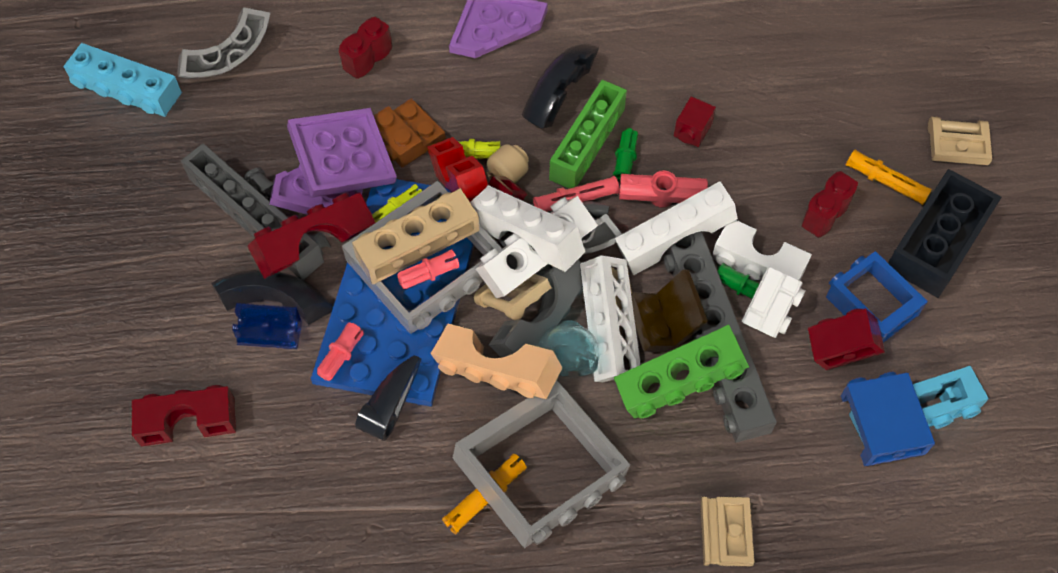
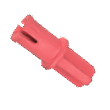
[397,249,459,289]
[317,322,364,381]

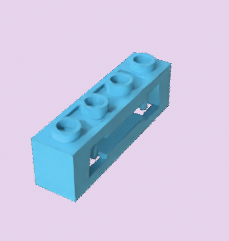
[849,366,989,442]

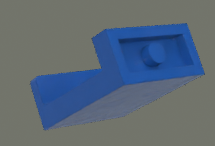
[841,372,935,467]

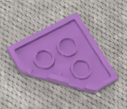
[449,0,548,58]
[269,165,363,215]

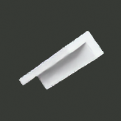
[580,255,641,382]

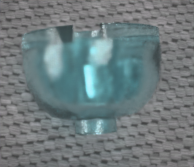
[538,321,599,376]

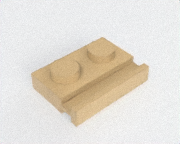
[700,497,754,566]

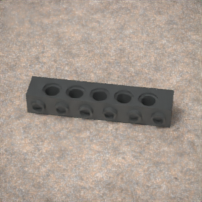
[181,144,324,280]

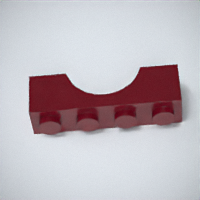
[247,192,376,279]

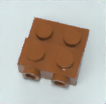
[374,98,446,168]

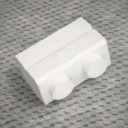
[742,267,806,338]

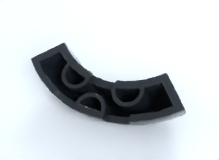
[522,44,599,129]
[211,270,333,325]

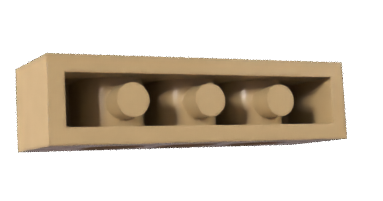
[352,188,480,285]

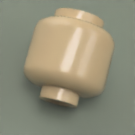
[487,144,529,183]

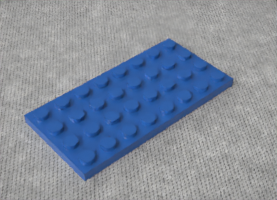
[311,179,474,407]

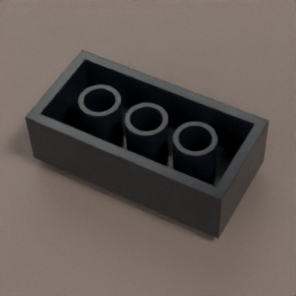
[888,169,1002,298]

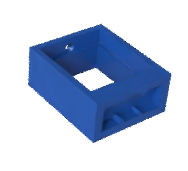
[826,251,928,343]

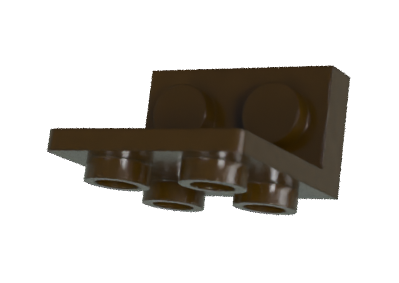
[631,269,707,352]

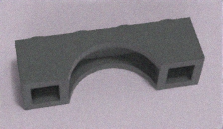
[489,260,583,358]

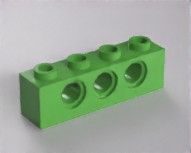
[549,80,627,189]
[614,325,749,419]

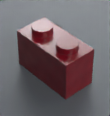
[808,309,885,370]

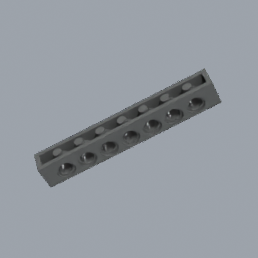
[664,231,777,443]

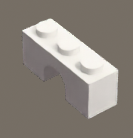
[712,220,812,281]

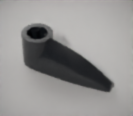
[355,355,422,441]

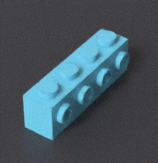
[63,43,182,117]

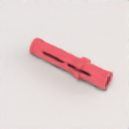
[533,176,620,212]

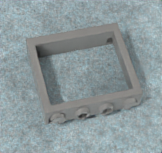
[342,181,502,334]
[452,380,630,548]

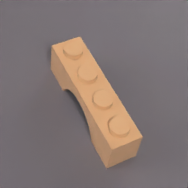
[431,324,562,399]

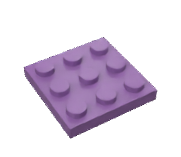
[287,108,397,198]

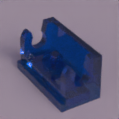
[232,303,302,349]

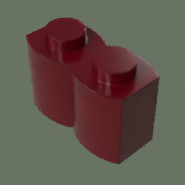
[339,16,392,79]
[801,171,858,238]

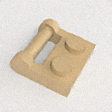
[928,117,992,165]
[474,274,551,320]

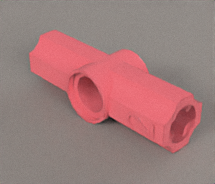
[619,170,708,208]

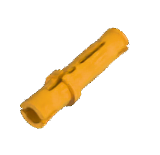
[846,149,932,205]
[442,454,527,534]

